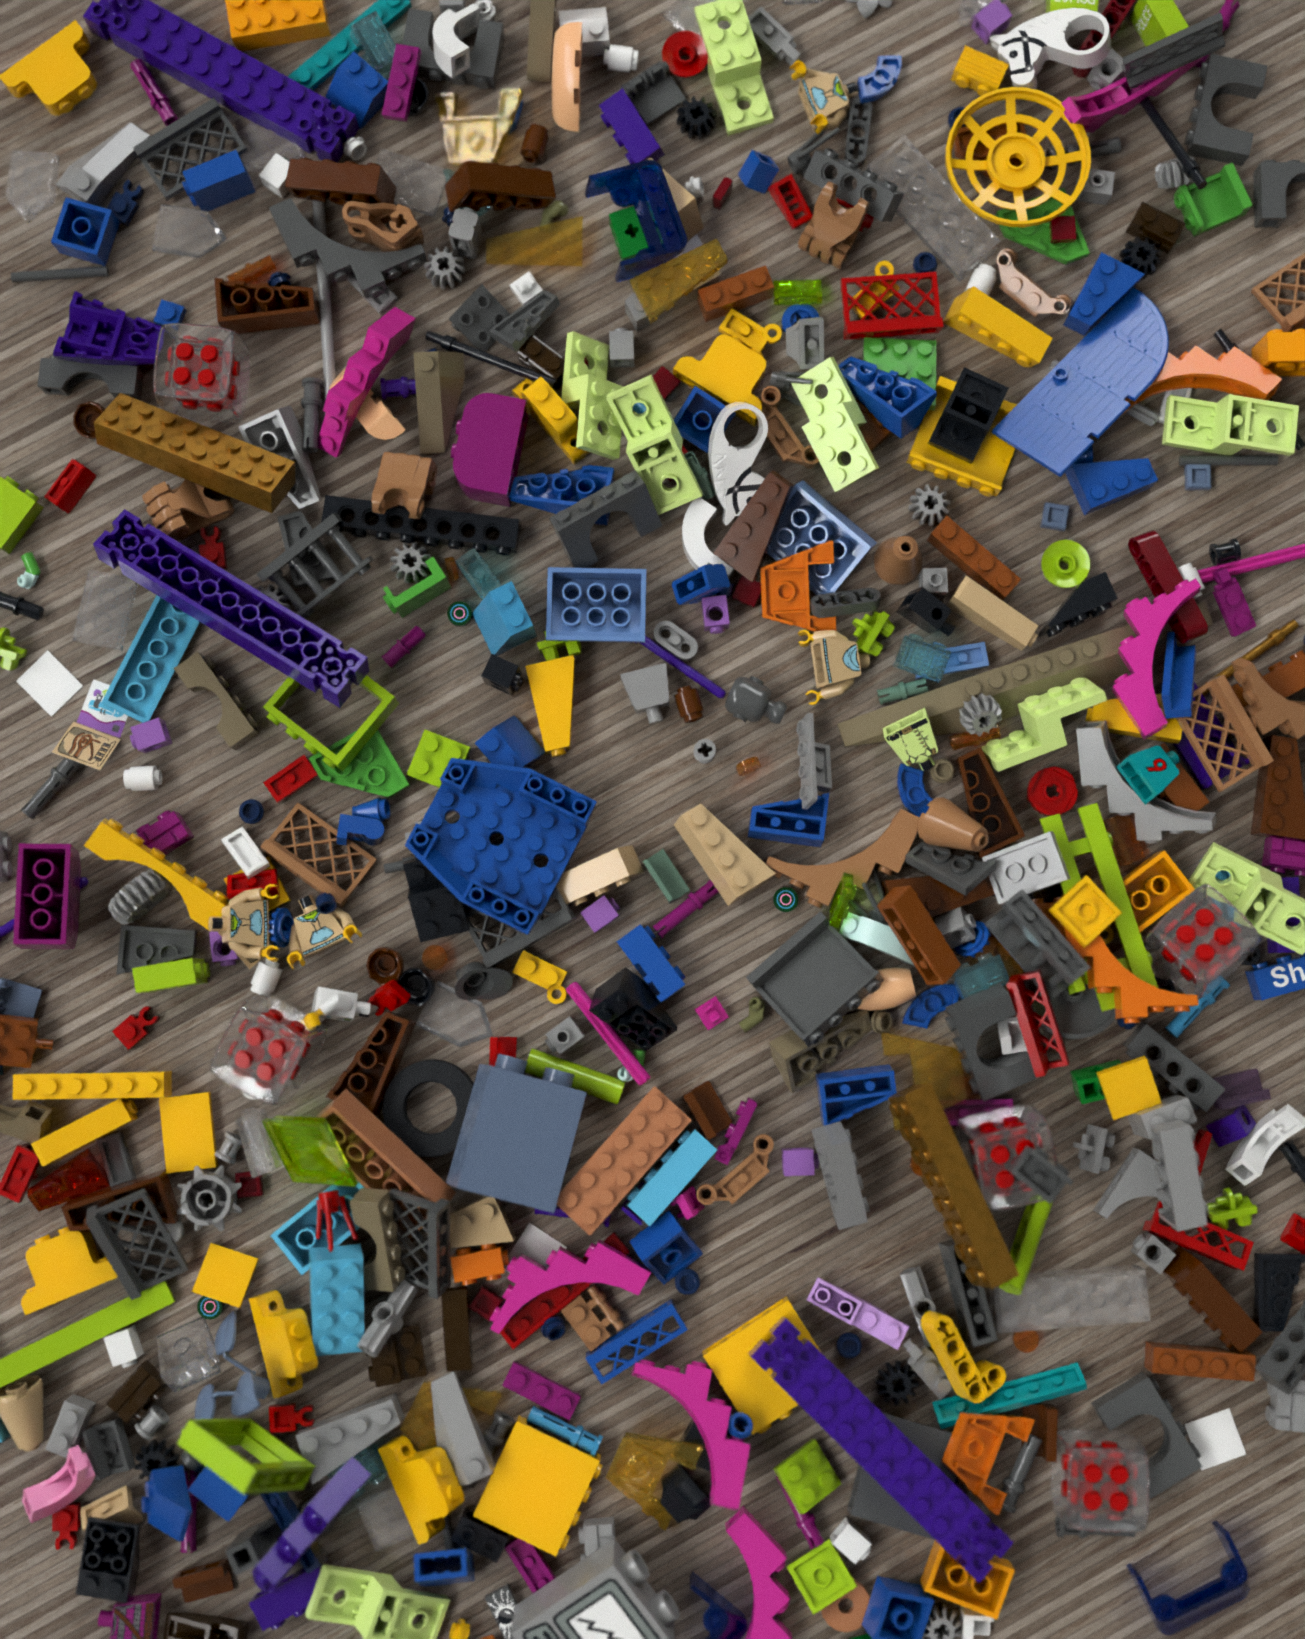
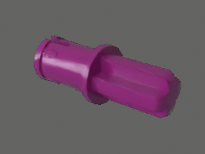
[381,626,426,668]

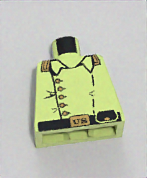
[883,708,938,771]

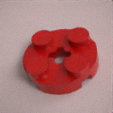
[1027,767,1078,816]

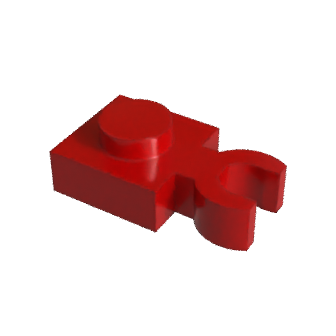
[199,526,227,569]
[368,979,411,1016]
[112,1006,160,1050]
[268,1403,315,1433]
[52,1502,81,1550]

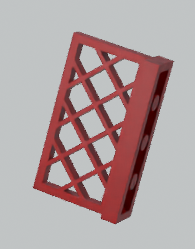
[840,272,944,340]

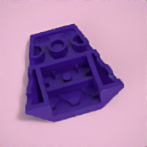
[53,291,168,365]

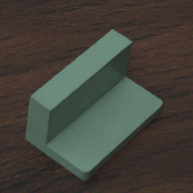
[642,849,690,904]

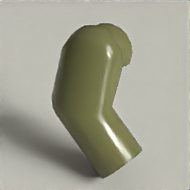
[539,200,569,233]
[739,997,765,1033]

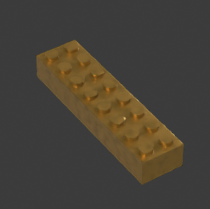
[94,393,296,513]
[888,1083,1019,1289]

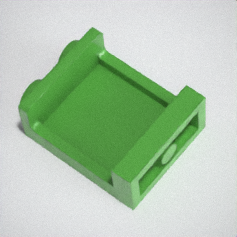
[1174,162,1253,237]
[383,557,452,618]

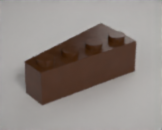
[285,157,397,206]
[214,278,320,336]
[713,470,793,582]
[1251,735,1305,841]
[957,747,1025,858]
[326,1012,416,1115]
[61,1169,181,1231]
[1163,1246,1263,1353]

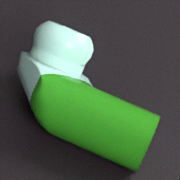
[17,552,40,589]
[617,1049,646,1082]

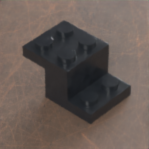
[928,367,1009,464]
[403,858,469,942]

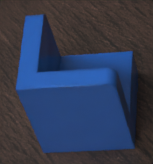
[738,150,779,194]

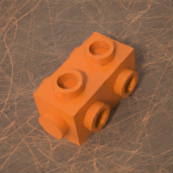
[451,1243,510,1285]

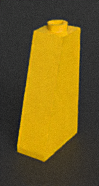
[525,655,575,757]
[1085,693,1182,744]
[31,1098,138,1167]

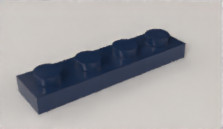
[259,1491,328,1574]

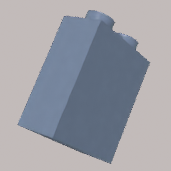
[446,1054,587,1213]

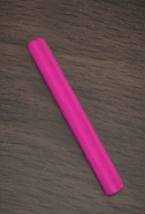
[1197,544,1305,583]
[566,982,650,1085]

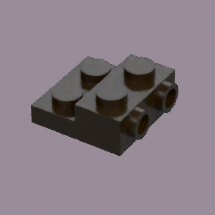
[365,1323,428,1388]

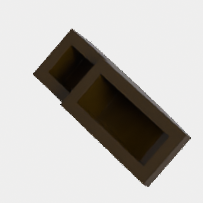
[441,1287,474,1372]
[163,1612,249,1639]

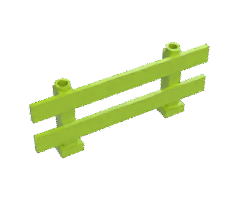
[1040,803,1158,1012]

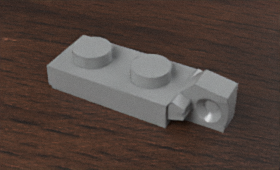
[748,6,801,66]
[903,1339,953,1400]

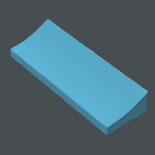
[101,595,200,723]

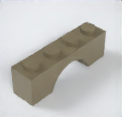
[174,651,260,750]
[0,1100,53,1143]
[350,1188,405,1292]

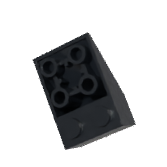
[1038,571,1118,637]
[589,967,678,1051]
[76,1516,140,1603]

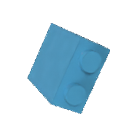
[472,581,537,656]

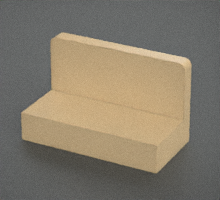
[80,1485,143,1532]

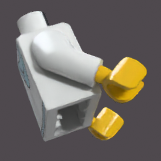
[300,987,371,1035]

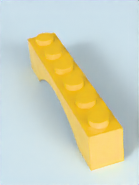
[84,818,229,932]
[13,1071,172,1100]

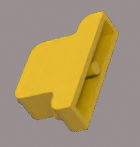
[0,20,97,116]
[673,334,766,426]
[512,376,590,465]
[21,1226,118,1315]
[249,1290,318,1398]
[378,1435,465,1545]

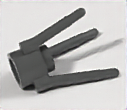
[787,128,840,176]
[770,371,813,408]
[846,867,888,926]

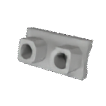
[1072,1124,1116,1174]

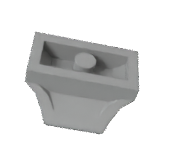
[786,317,824,369]

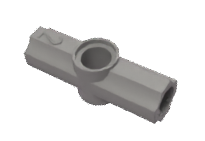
[899,1266,936,1347]
[357,1280,418,1358]

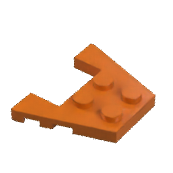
[760,540,836,632]
[941,1412,1035,1516]

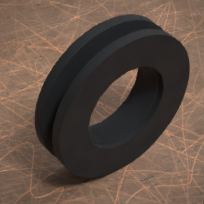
[382,1059,474,1157]

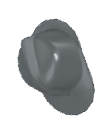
[455,962,513,1000]

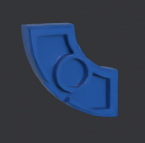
[857,55,902,103]
[897,763,934,817]
[902,984,961,1029]

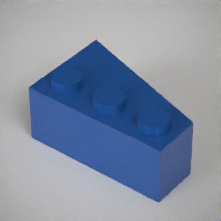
[1063,252,1145,336]
[1065,458,1158,516]
[747,793,829,848]
[617,924,686,1002]
[815,1064,897,1126]

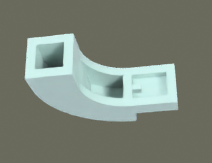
[839,912,915,966]

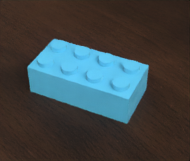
[270,1172,365,1275]
[309,1244,364,1356]

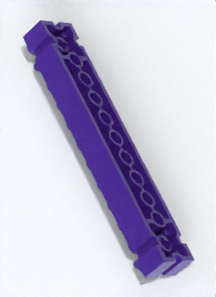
[83,0,359,163]
[93,509,369,708]
[748,1316,1014,1582]

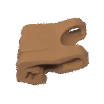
[798,181,870,269]
[342,201,424,252]
[371,452,438,519]
[142,479,235,541]

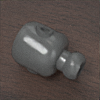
[725,676,787,724]

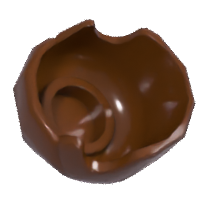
[73,401,106,439]
[366,947,404,986]

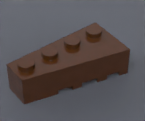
[445,160,556,212]
[881,876,995,917]

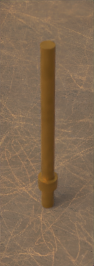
[1202,620,1299,696]

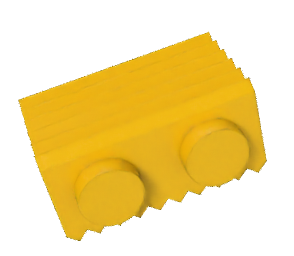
[951,45,1009,96]

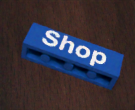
[1245,952,1305,1000]

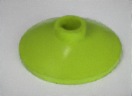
[1041,540,1090,588]

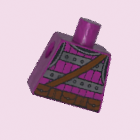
[98,1593,162,1639]

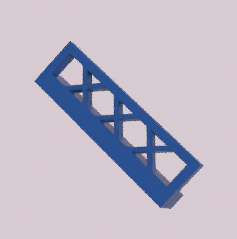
[1162,632,1197,719]
[585,1299,688,1385]

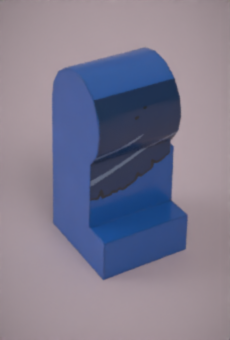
[336,814,384,846]

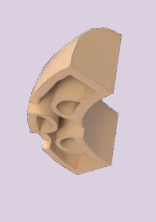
[552,22,583,132]
[329,368,406,440]

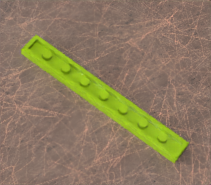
[0,1280,176,1388]

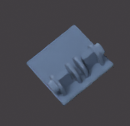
[0,977,43,1018]

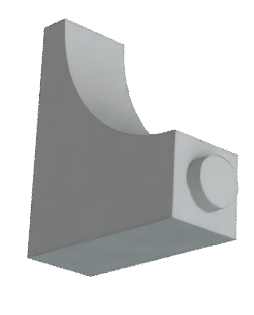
[1093,1147,1161,1219]

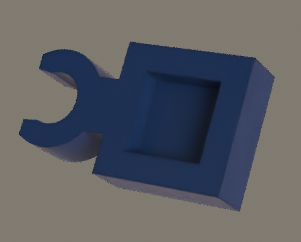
[106,180,144,227]

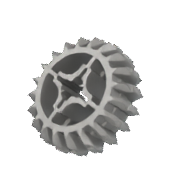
[108,869,173,925]

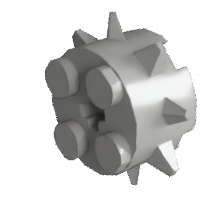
[176,1165,242,1232]

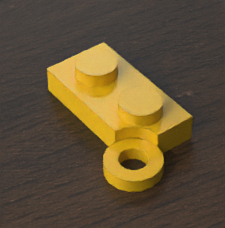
[848,260,900,319]
[718,308,782,352]
[512,950,568,1004]

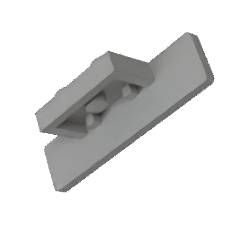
[796,712,832,810]

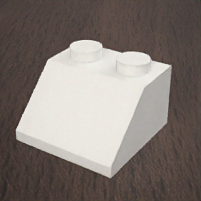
[559,7,610,57]

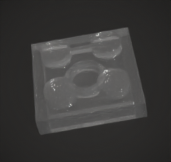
[356,1486,414,1552]

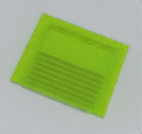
[261,1115,358,1187]

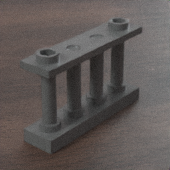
[257,513,374,619]
[984,889,1091,1001]

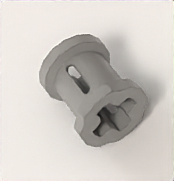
[694,739,716,764]
[214,1131,246,1164]
[135,1405,170,1440]

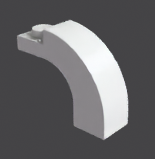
[433,3,480,78]
[682,497,734,579]
[1225,1104,1305,1186]

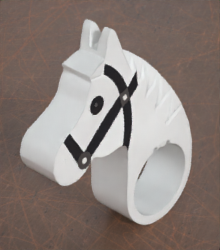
[989,8,1111,90]
[708,402,768,526]

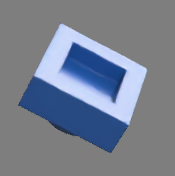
[153,299,186,332]

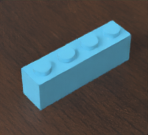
[626,1129,717,1226]

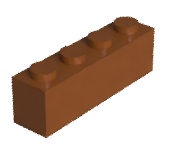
[927,516,1021,601]
[1231,650,1305,708]
[877,885,961,985]
[1144,1341,1256,1382]

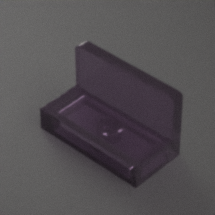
[1213,1069,1271,1110]

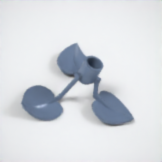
[195,1310,270,1419]

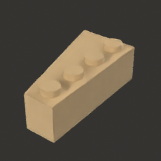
[674,804,776,906]

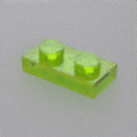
[773,279,823,305]
[829,872,857,928]

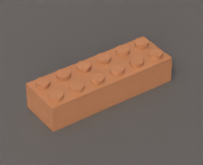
[556,1086,692,1236]
[305,1089,456,1231]

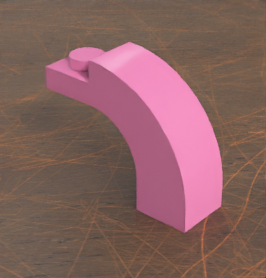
[22,1445,96,1523]

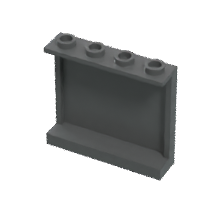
[746,911,883,1047]
[847,1410,959,1540]

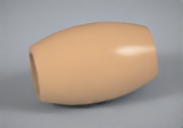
[857,968,916,1011]

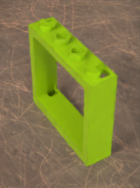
[263,675,399,771]
[177,1418,315,1495]

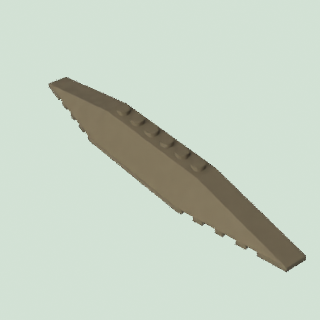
[837,601,1213,747]

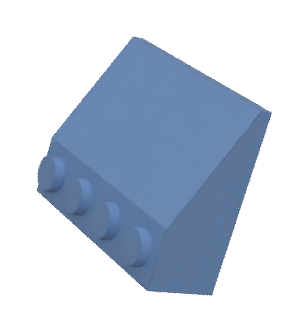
[767,480,877,595]
[546,567,646,643]

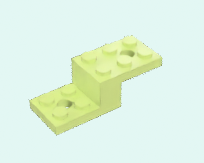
[694,0,774,135]
[561,331,624,460]
[791,357,879,492]
[606,375,703,515]
[1162,394,1299,456]
[981,678,1107,772]
[1188,842,1305,955]
[305,1564,450,1639]

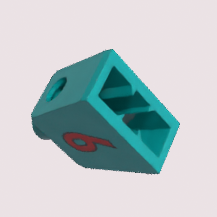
[1116,745,1179,805]

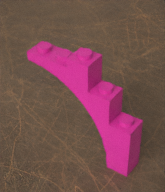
[1061,57,1204,133]
[318,307,416,458]
[1112,578,1201,740]
[489,1239,651,1334]
[631,1360,750,1510]
[725,1506,793,1639]

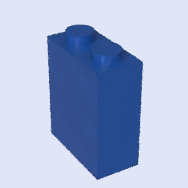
[182,150,256,213]
[414,1548,475,1587]

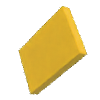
[159,1092,218,1174]

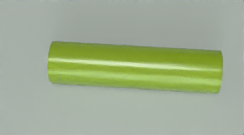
[525,1048,626,1105]
[998,1194,1053,1295]

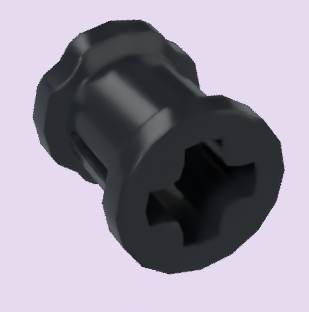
[1209,538,1241,565]

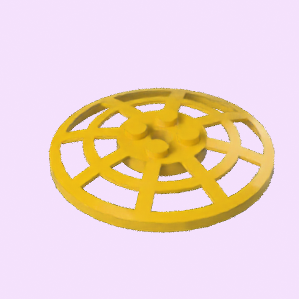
[945,87,1091,227]

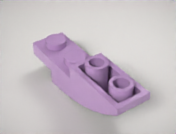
[807,1277,910,1350]

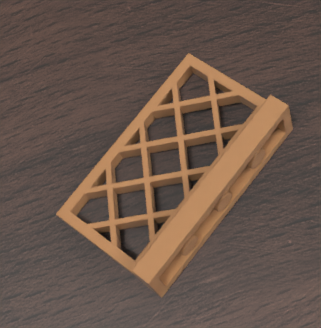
[1251,253,1305,332]
[1176,674,1274,792]
[260,802,377,909]

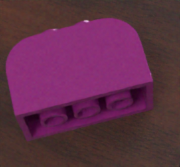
[451,393,529,507]
[13,843,81,949]

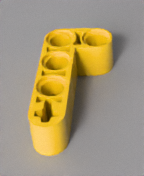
[921,1311,1006,1403]

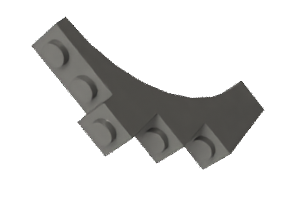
[269,198,427,299]

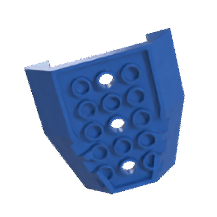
[405,758,597,935]

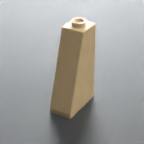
[946,576,1038,651]

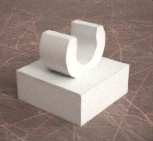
[510,272,543,305]

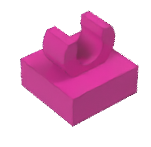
[695,996,729,1030]
[670,1185,705,1220]

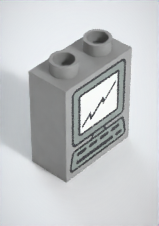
[510,1538,680,1639]

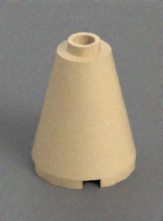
[0,1375,44,1452]

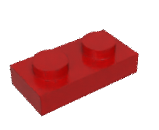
[263,755,318,803]

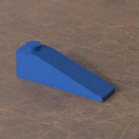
[838,356,937,439]
[509,465,615,525]

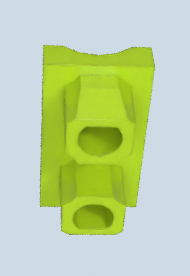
[852,611,895,656]
[0,627,27,671]
[537,631,582,661]
[1207,1187,1257,1230]

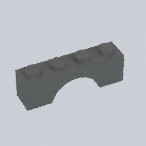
[37,356,144,401]

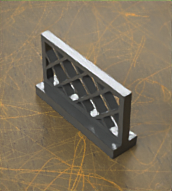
[1121,12,1225,90]
[133,97,248,201]
[466,887,577,968]
[86,1188,189,1300]
[389,1189,451,1299]

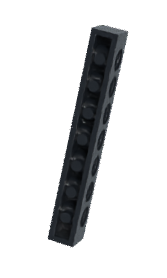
[321,495,521,556]

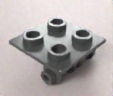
[621,61,687,125]
[449,284,510,352]

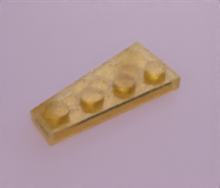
[486,216,583,267]
[629,238,728,324]

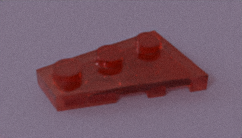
[27,1149,110,1212]

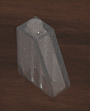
[236,1106,286,1179]

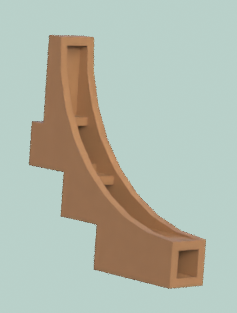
[1231,657,1305,739]
[765,809,920,909]

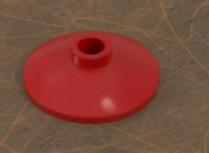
[662,31,708,78]

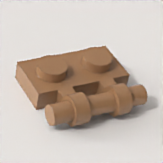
[560,1284,625,1351]

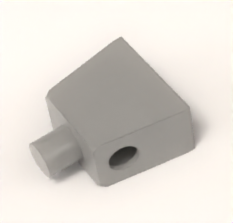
[620,663,669,724]

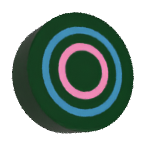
[447,601,472,627]
[773,887,798,912]
[197,1296,224,1320]

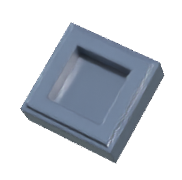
[1184,464,1212,490]
[1040,502,1070,532]

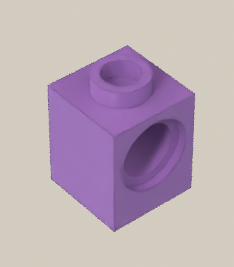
[971,0,1012,44]
[701,595,730,634]
[130,717,172,753]
[580,895,620,933]
[209,932,240,967]
[781,1147,819,1176]

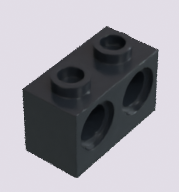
[481,654,524,696]
[451,1508,509,1563]

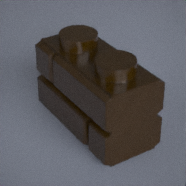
[1126,201,1186,254]
[517,334,565,389]
[106,1360,168,1423]

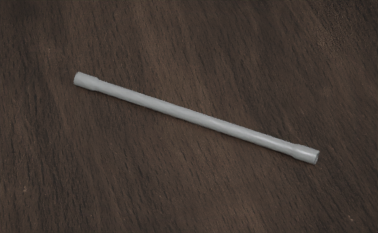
[312,201,336,413]

